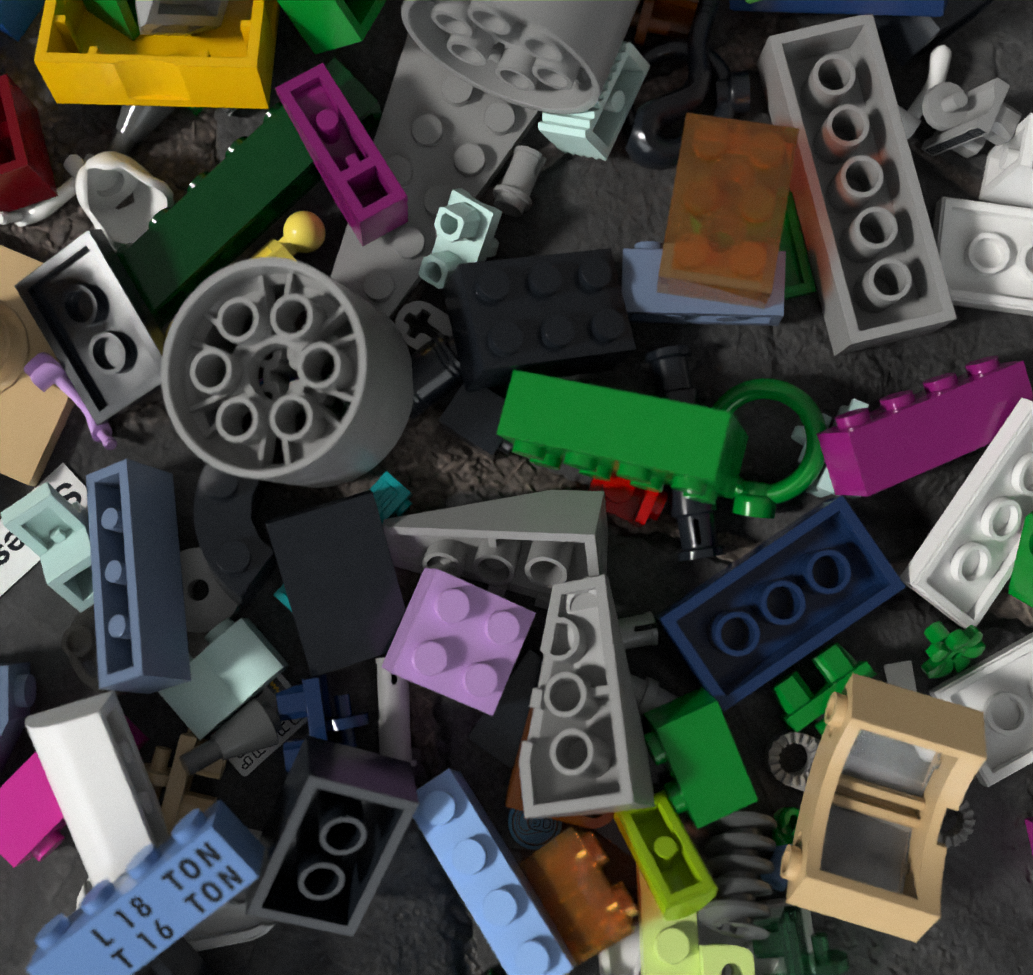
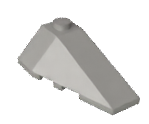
[382,490,608,610]
[519,574,655,819]

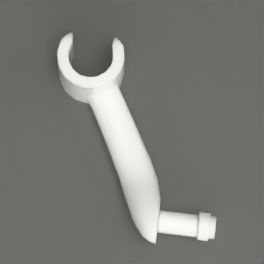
[898,44,952,139]
[0,154,94,227]

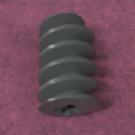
[698,811,778,940]

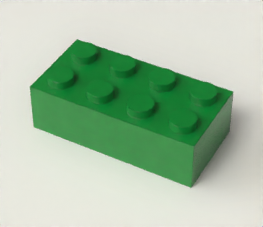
[497,370,749,504]

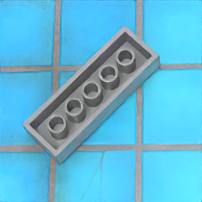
[756,15,957,356]

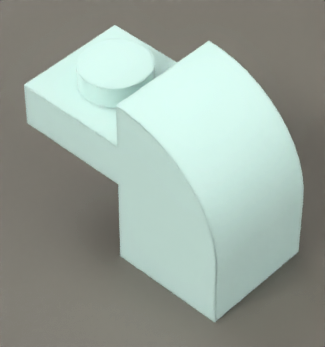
[0,482,94,613]

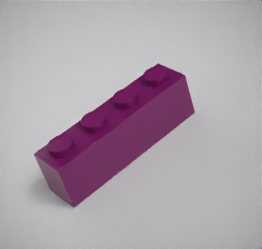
[817,356,1033,497]

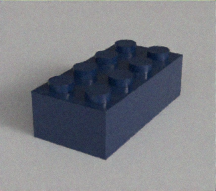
[654,495,906,712]

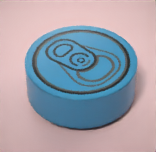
[508,808,562,850]

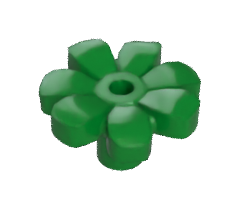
[921,621,986,678]

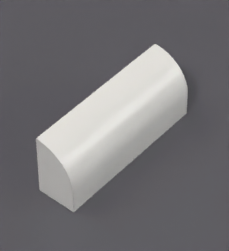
[25,690,172,887]

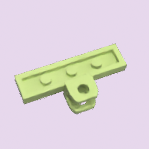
[636,864,755,975]

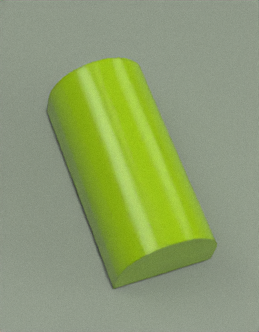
[613,791,718,921]

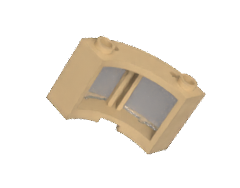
[780,673,987,942]

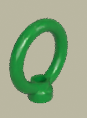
[712,378,827,519]

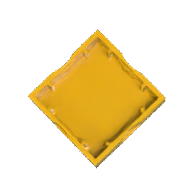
[34,0,280,109]

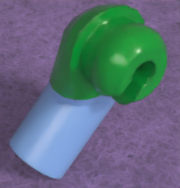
[760,806,800,891]

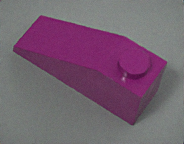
[275,63,408,246]

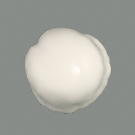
[75,151,175,251]

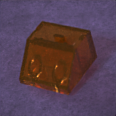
[520,826,640,965]

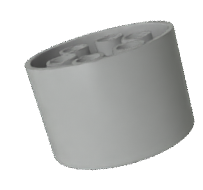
[401,0,640,114]
[161,257,414,488]

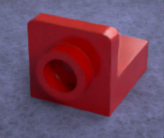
[588,473,669,528]

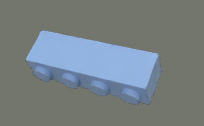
[413,768,579,975]

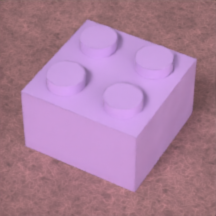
[381,568,536,716]

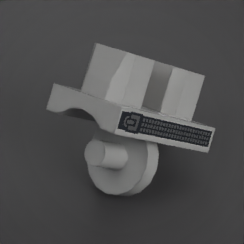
[921,77,1022,158]

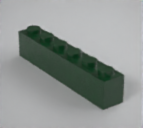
[115,57,382,329]

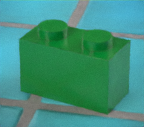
[643,687,758,829]

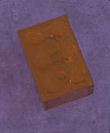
[657,113,799,309]

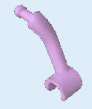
[23,352,117,450]

